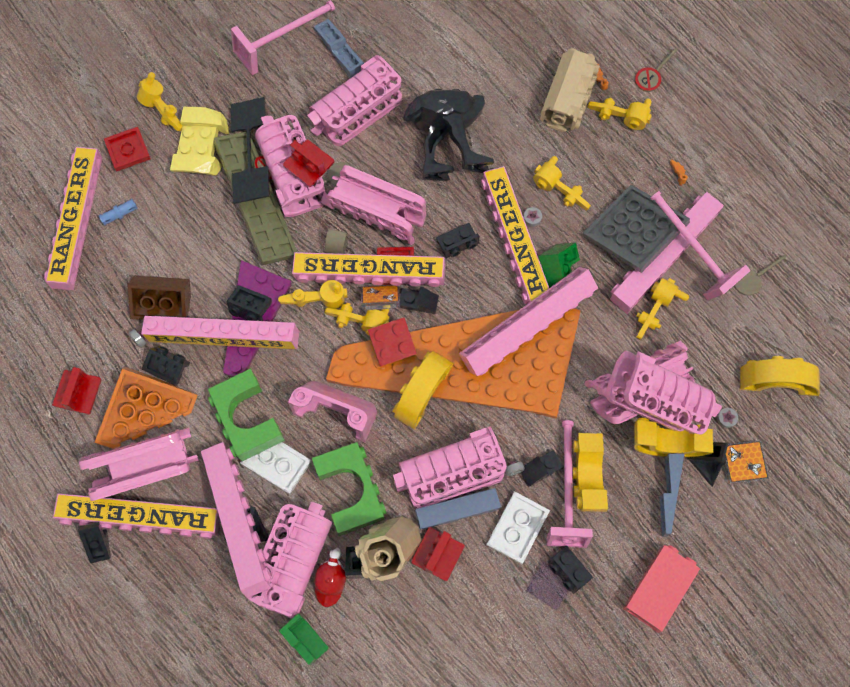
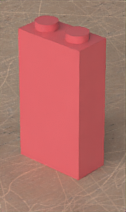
[623,545,700,633]

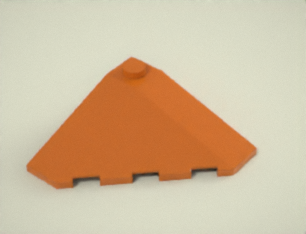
[94,366,198,449]

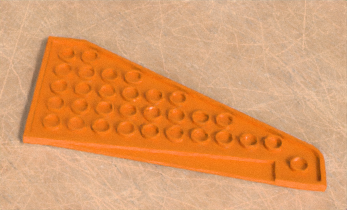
[326,308,581,419]

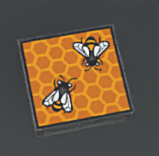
[361,285,400,310]
[724,440,769,485]

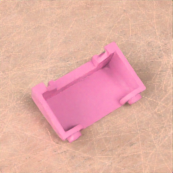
[288,381,377,443]

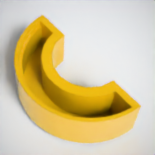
[392,351,454,430]
[740,356,820,396]
[634,418,713,457]
[572,433,608,512]

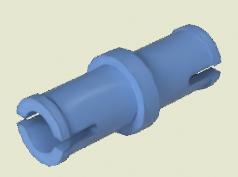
[99,199,138,226]

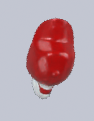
[315,548,346,607]

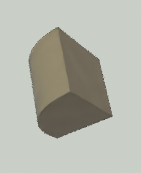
[325,229,348,254]

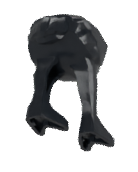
[403,89,494,181]

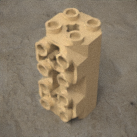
[540,48,600,132]
[355,516,421,581]

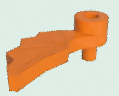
[596,64,609,90]
[669,160,688,186]

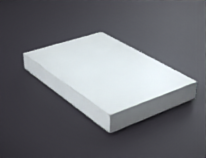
[240,442,312,494]
[487,491,550,564]

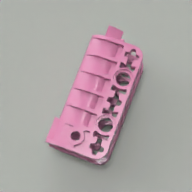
[307,55,402,146]
[255,115,326,217]
[322,165,426,245]
[584,341,695,424]
[606,351,722,435]
[393,426,507,509]
[78,428,199,501]
[248,502,332,619]

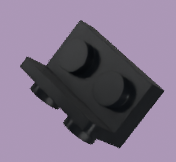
[436,223,480,258]
[226,285,272,321]
[141,346,190,386]
[547,545,594,594]

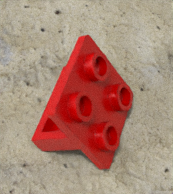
[283,139,335,187]
[52,367,102,415]
[411,527,465,581]

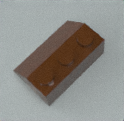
[127,275,191,320]

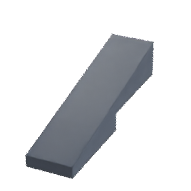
[314,19,364,78]
[659,454,684,537]
[415,488,501,530]

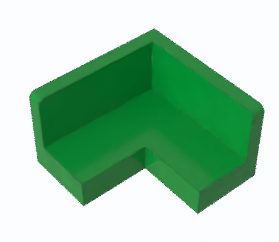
[538,242,580,288]
[279,613,329,666]

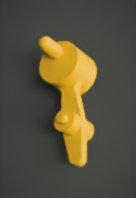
[137,72,183,131]
[587,98,652,130]
[533,156,591,210]
[636,278,689,340]
[278,280,348,309]
[324,302,391,336]

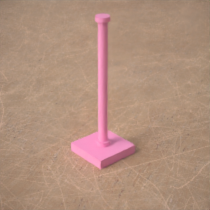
[231,1,335,75]
[650,191,751,300]
[546,420,593,548]

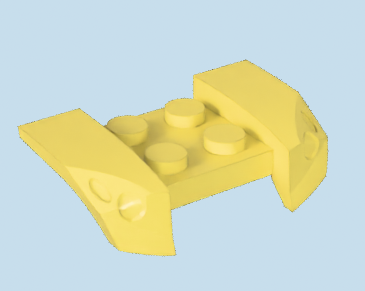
[170,107,229,176]

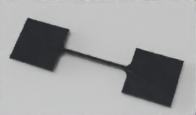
[230,97,270,204]

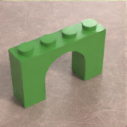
[208,368,285,462]
[312,442,387,536]

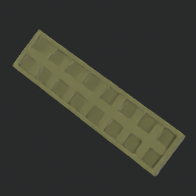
[214,132,298,265]

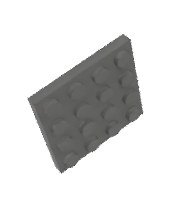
[583,185,690,273]

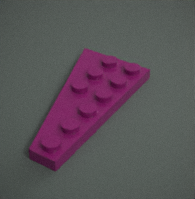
[223,260,292,378]

